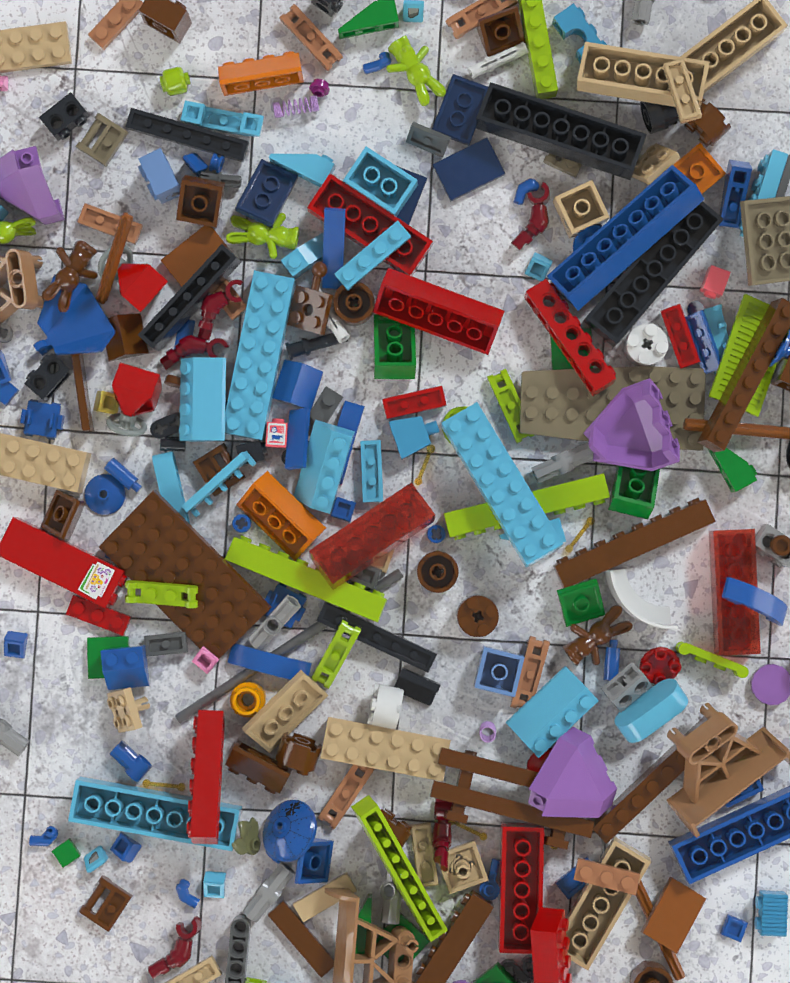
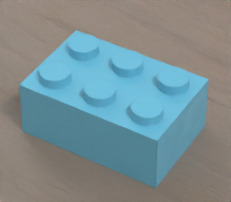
[343,146,418,217]

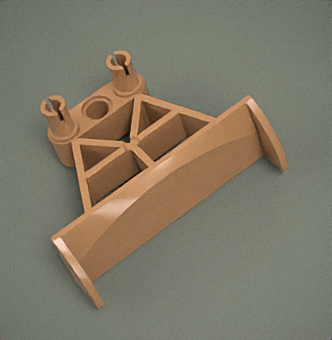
[0,249,44,324]
[667,703,790,838]
[325,888,419,983]

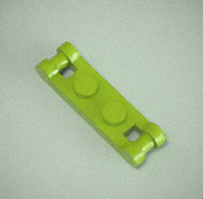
[487,369,535,443]
[125,580,198,608]
[311,620,361,689]
[675,641,749,678]

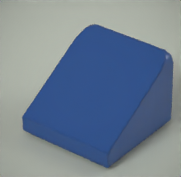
[182,153,209,177]
[4,631,28,659]
[110,832,142,863]

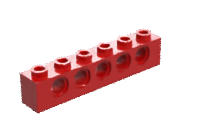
[524,279,616,397]

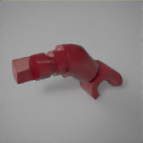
[511,182,550,250]
[197,279,244,340]
[160,335,230,370]
[432,798,452,872]
[148,916,202,979]

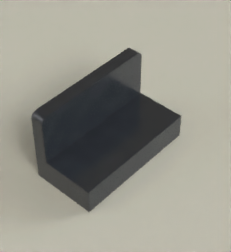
[394,668,441,706]

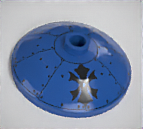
[262,800,317,862]

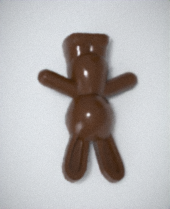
[41,240,98,313]
[562,605,633,666]

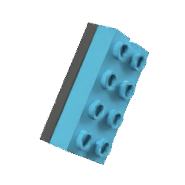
[739,149,790,237]

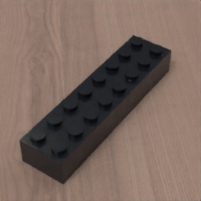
[476,82,647,181]
[583,201,723,347]

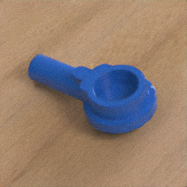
[479,858,500,900]

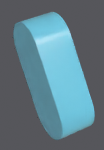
[614,679,688,743]

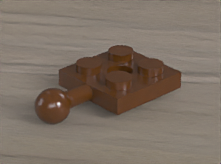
[287,261,334,335]

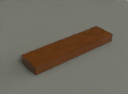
[71,354,94,432]
[268,900,334,978]

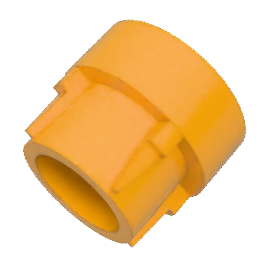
[230,681,266,718]

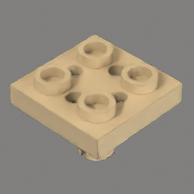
[632,143,681,185]
[107,687,150,733]
[439,840,489,894]

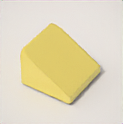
[93,391,119,414]

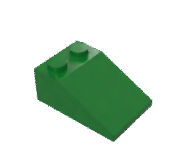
[374,314,416,379]
[608,465,660,520]

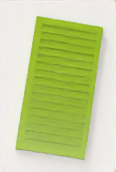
[708,294,777,417]

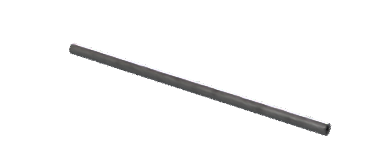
[175,569,404,724]

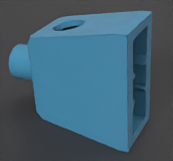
[389,416,440,460]

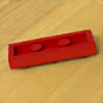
[660,304,701,369]
[382,386,447,419]
[66,595,132,636]

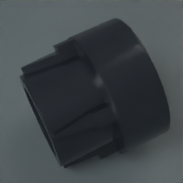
[640,101,679,134]

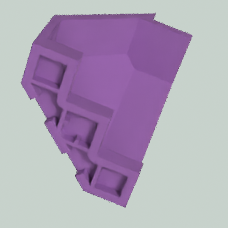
[0,146,65,225]
[583,378,680,471]
[528,727,617,818]

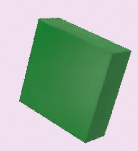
[52,838,81,868]

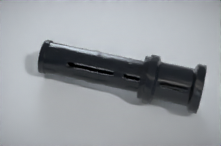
[285,333,348,361]

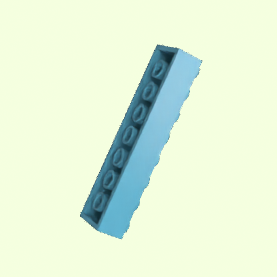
[225,270,296,441]
[441,402,563,568]
[68,776,242,851]

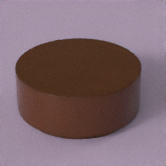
[164,375,181,388]
[770,535,790,556]

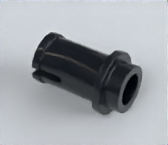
[160,437,186,453]

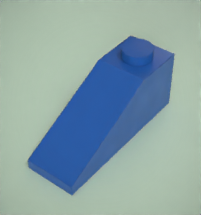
[719,160,752,228]

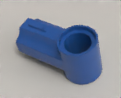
[110,740,152,782]

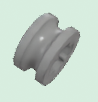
[0,324,13,343]

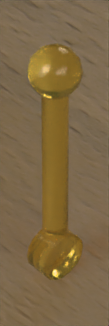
[414,445,435,485]
[565,517,595,553]
[143,779,186,791]
[449,821,487,841]

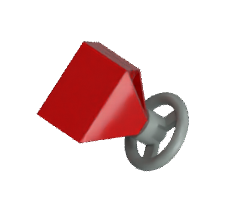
[98,245,168,312]
[106,362,162,437]

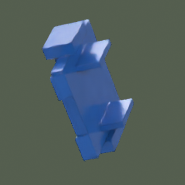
[20,399,65,440]
[264,583,307,629]

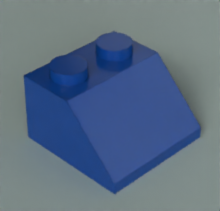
[101,645,150,690]

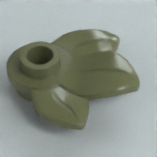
[232,817,261,855]

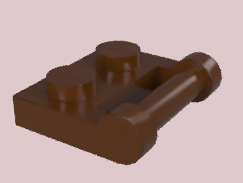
[193,443,246,497]
[79,875,133,932]

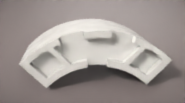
[604,569,678,629]

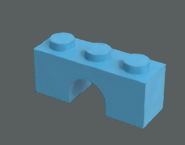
[552,3,607,64]

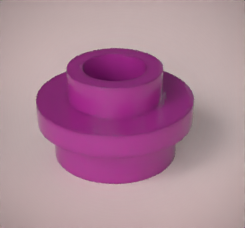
[309,79,330,97]

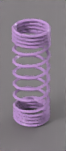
[273,95,319,118]
[479,721,496,743]

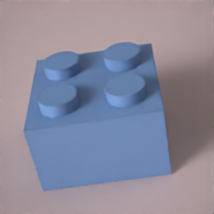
[138,148,181,204]
[473,646,525,697]

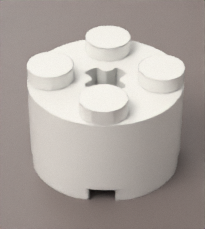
[624,323,668,366]
[367,683,404,729]

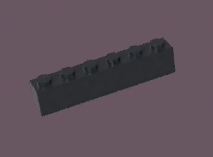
[138,244,242,351]

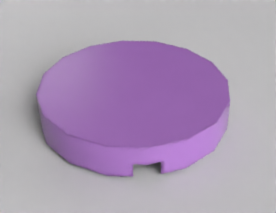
[750,664,790,705]

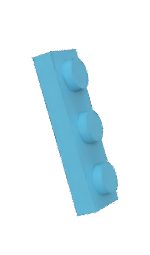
[360,440,383,503]

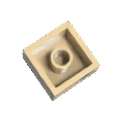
[553,180,609,239]

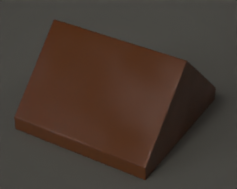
[477,5,526,57]
[106,313,149,362]
[41,490,86,539]

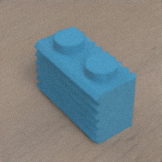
[754,890,788,937]

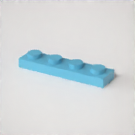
[334,221,411,290]

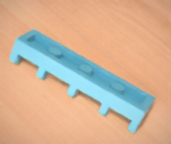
[704,304,729,375]
[181,451,256,517]

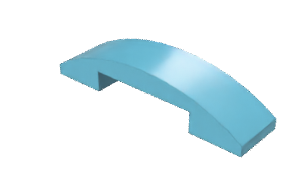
[181,101,264,137]

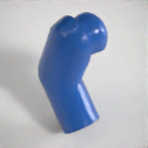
[363,52,392,74]
[513,178,540,205]
[29,826,58,846]
[176,879,200,909]

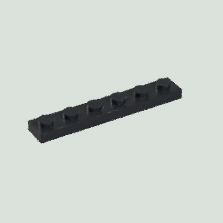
[125,108,249,162]
[316,601,437,673]

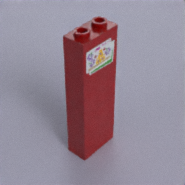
[0,517,127,608]

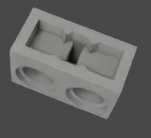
[750,524,790,568]
[601,662,652,712]

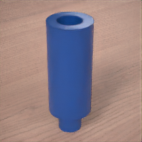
[104,458,142,492]
[603,639,621,681]

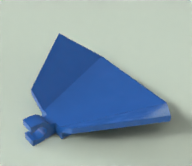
[33,274,115,356]

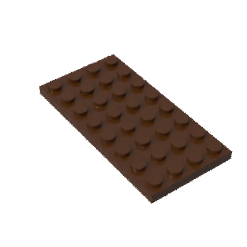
[99,489,271,659]

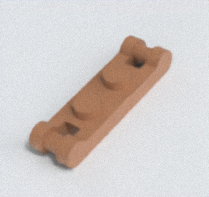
[445,0,518,39]
[279,4,343,71]
[510,636,550,709]
[317,765,375,829]

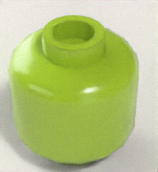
[159,67,191,96]

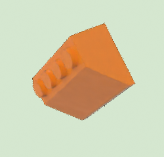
[218,51,304,96]
[236,471,326,561]

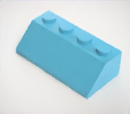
[179,357,226,442]
[294,420,355,514]
[506,666,599,758]

